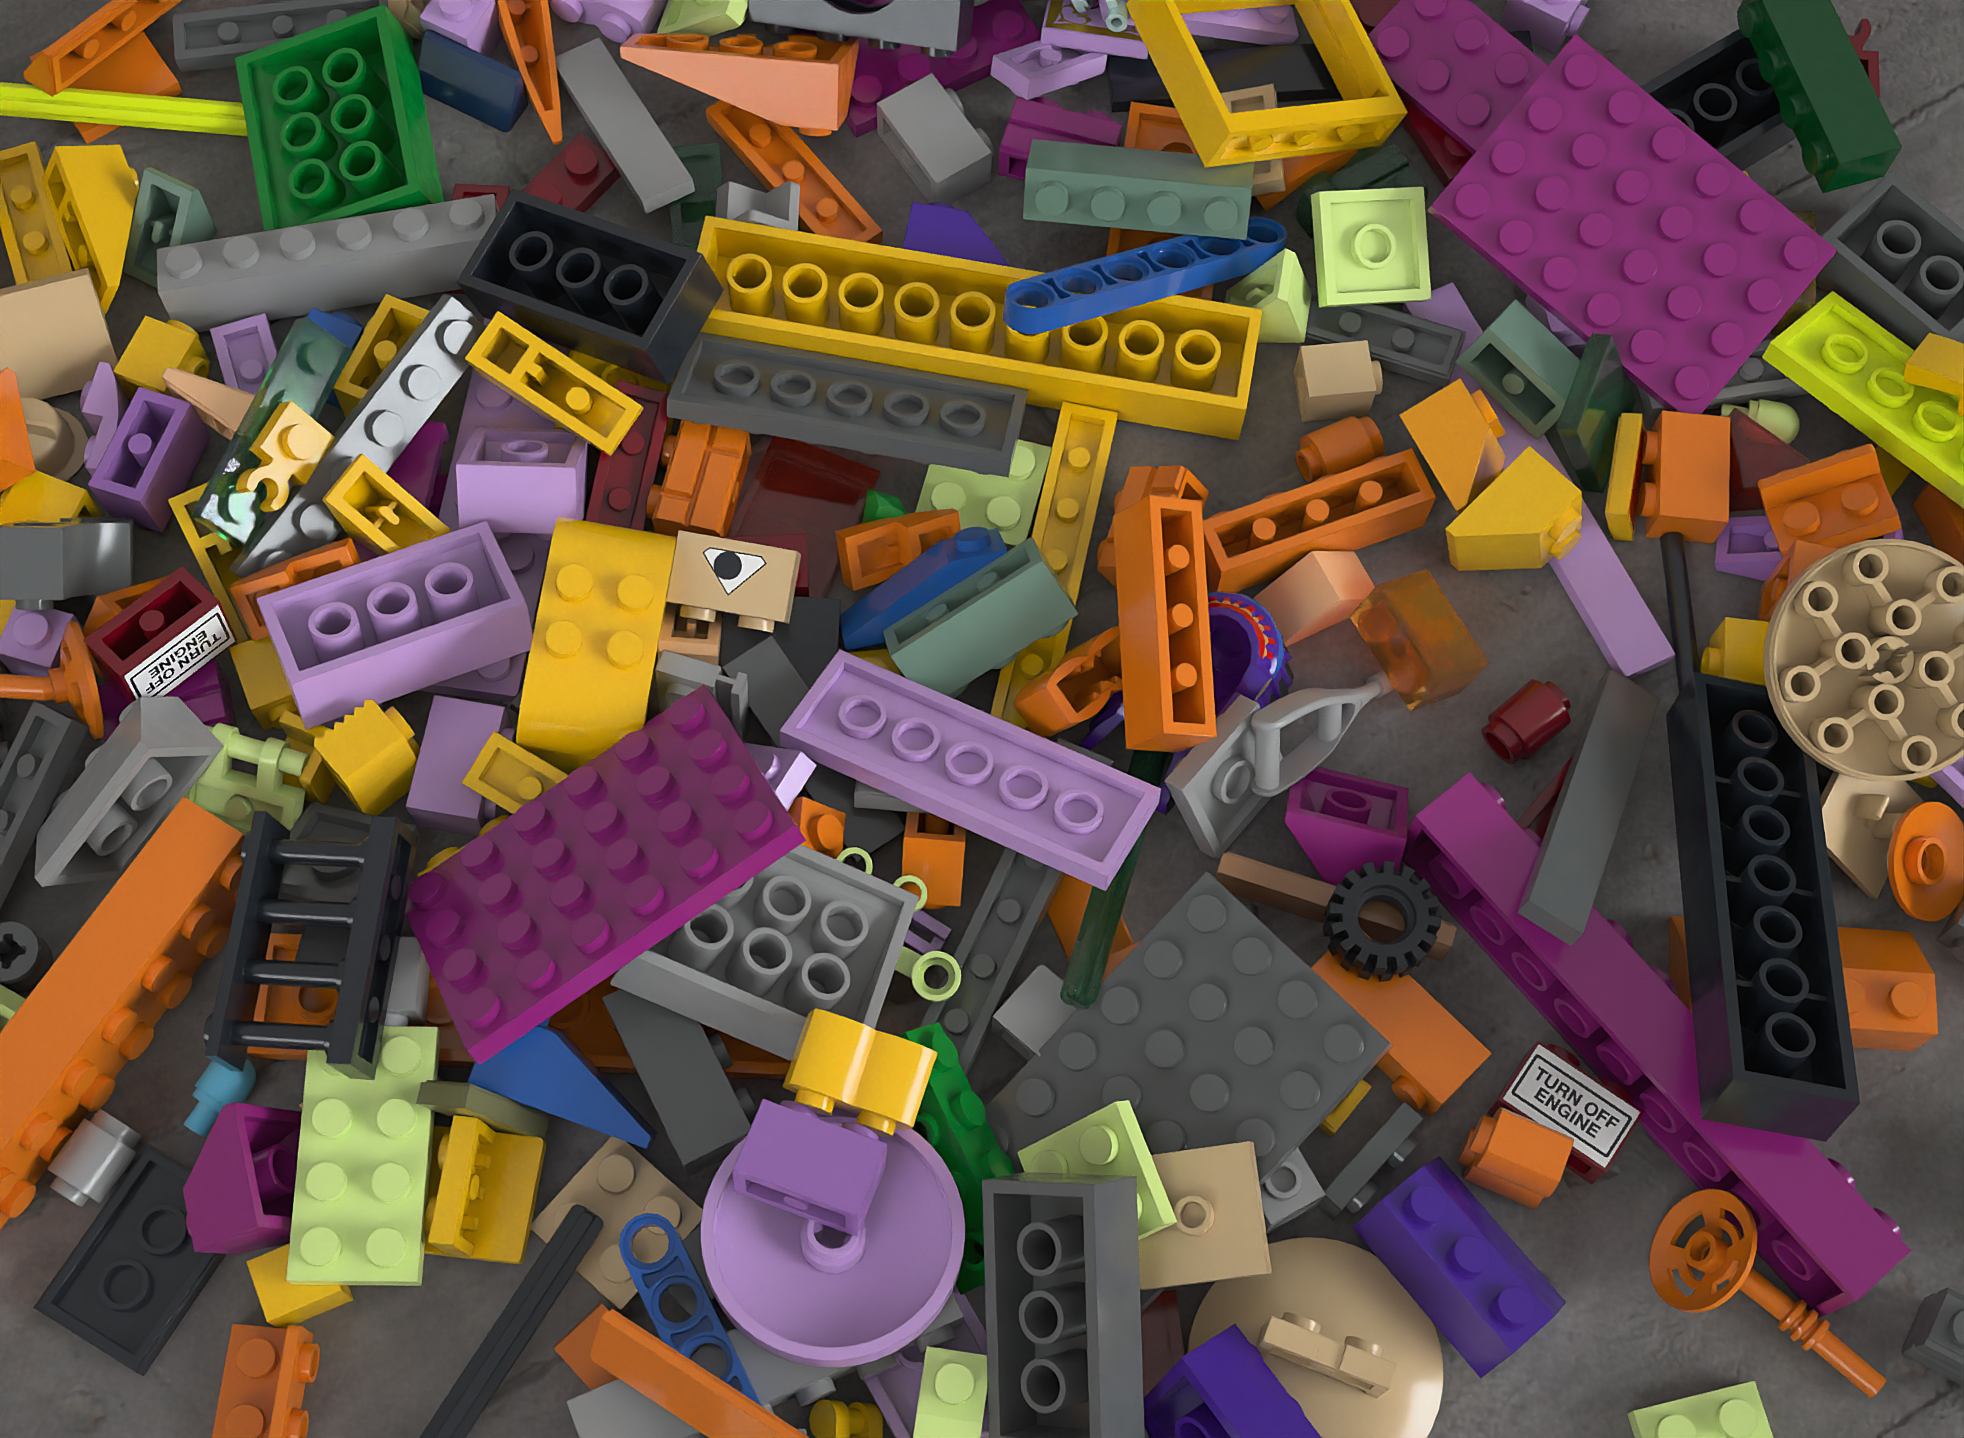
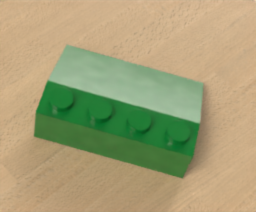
[235,4,444,231]

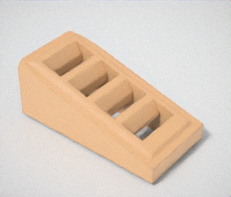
[162,367,276,461]

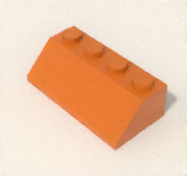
[1668,916,1938,1052]

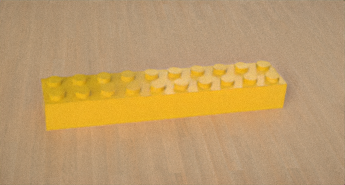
[697,216,1263,440]

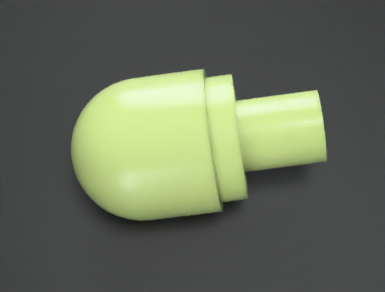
[1719,399,1800,447]

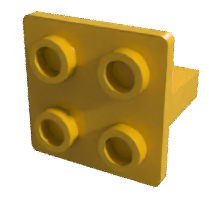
[424,1115,546,1265]

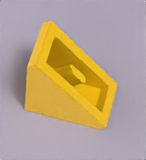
[322,454,452,556]

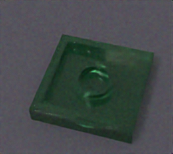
[1556,333,1636,493]

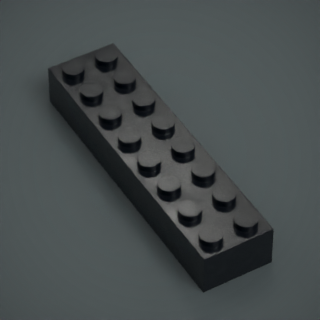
[1666,671,1860,1142]

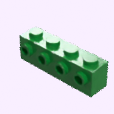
[898,1022,1014,1295]

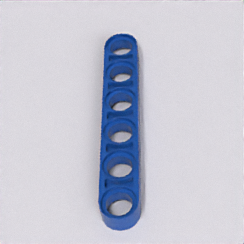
[1003,216,1287,334]
[619,1213,764,1438]

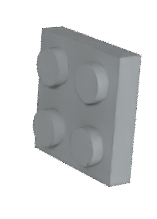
[1165,694,1284,860]

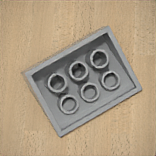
[610,844,919,1061]

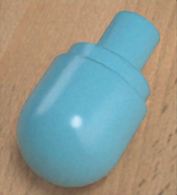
[183,1058,256,1138]

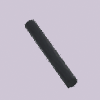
[1660,532,1701,693]

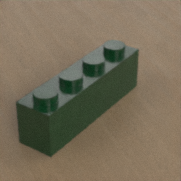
[1737,0,1902,193]

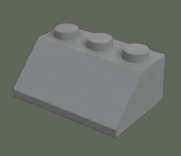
[35,697,224,887]

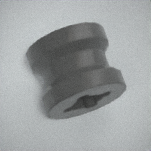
[0,921,53,994]

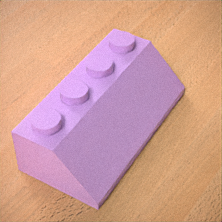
[256,520,533,729]

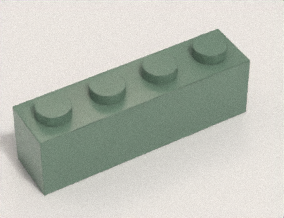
[1023,139,1254,240]

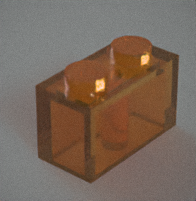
[1349,569,1489,712]

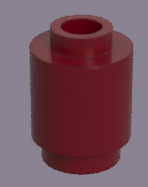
[1481,679,1571,764]

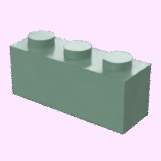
[883,537,1078,698]

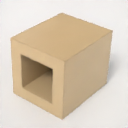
[1293,340,1383,422]

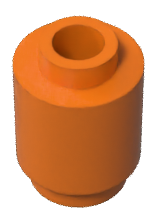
[1295,416,1385,482]

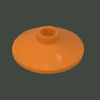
[1888,801,1964,922]

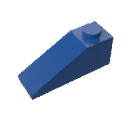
[840,527,1007,650]
[467,1017,657,1149]

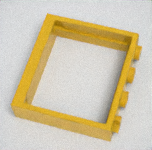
[1126,0,1408,168]

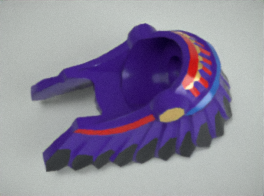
[1078,591,1294,815]

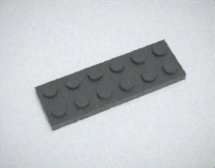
[667,332,1028,478]

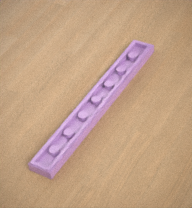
[1401,282,1676,680]

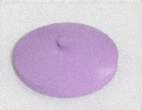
[701,1107,965,1367]

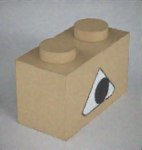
[666,530,801,633]

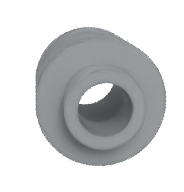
[47,1109,142,1208]

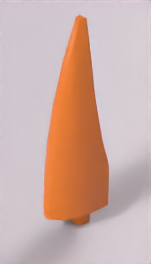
[495,0,563,145]

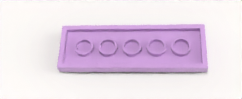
[780,649,1161,891]

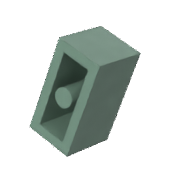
[1455,299,1598,439]

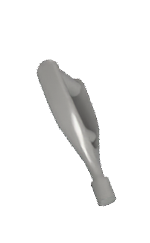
[1250,666,1402,797]

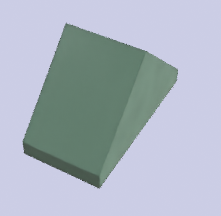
[122,167,217,288]

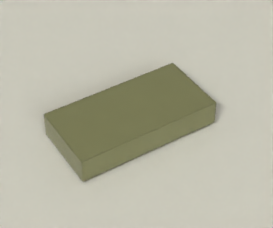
[416,1080,550,1139]

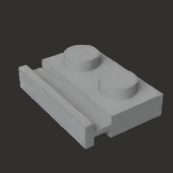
[655,649,750,743]

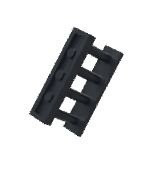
[204,811,418,1080]

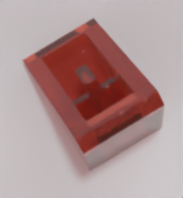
[1728,408,1812,512]

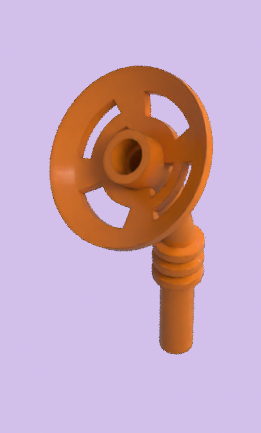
[0,621,104,740]
[1649,1189,1887,1399]

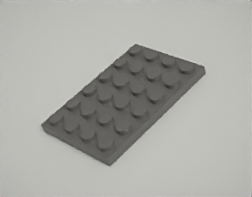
[985,871,1393,1313]

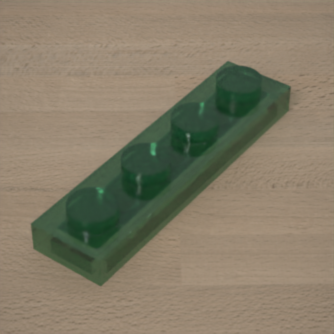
[190,317,353,548]

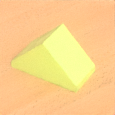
[1225,248,1312,343]

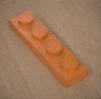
[706,100,883,245]

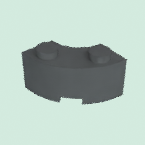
[0,517,134,610]

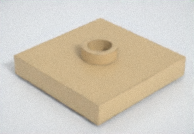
[1138,1141,1272,1290]

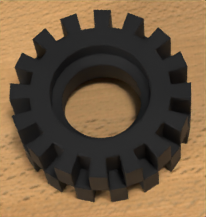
[1323,861,1441,982]

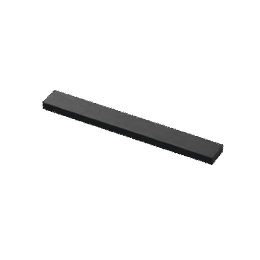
[1106,30,1533,112]

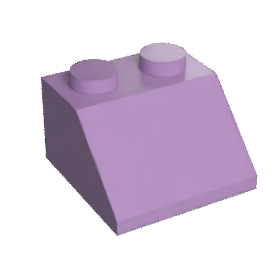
[456,426,590,541]

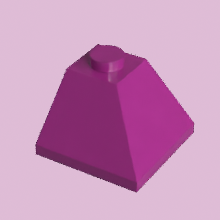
[1284,767,1409,903]
[183,1102,302,1254]

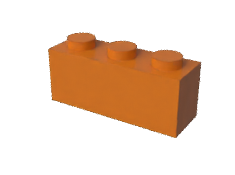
[1311,930,1492,1118]

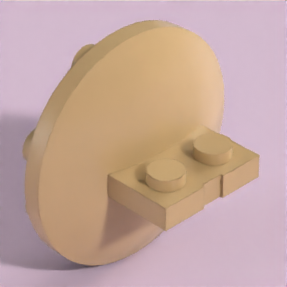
[1763,539,1964,782]
[1186,1237,1443,1438]

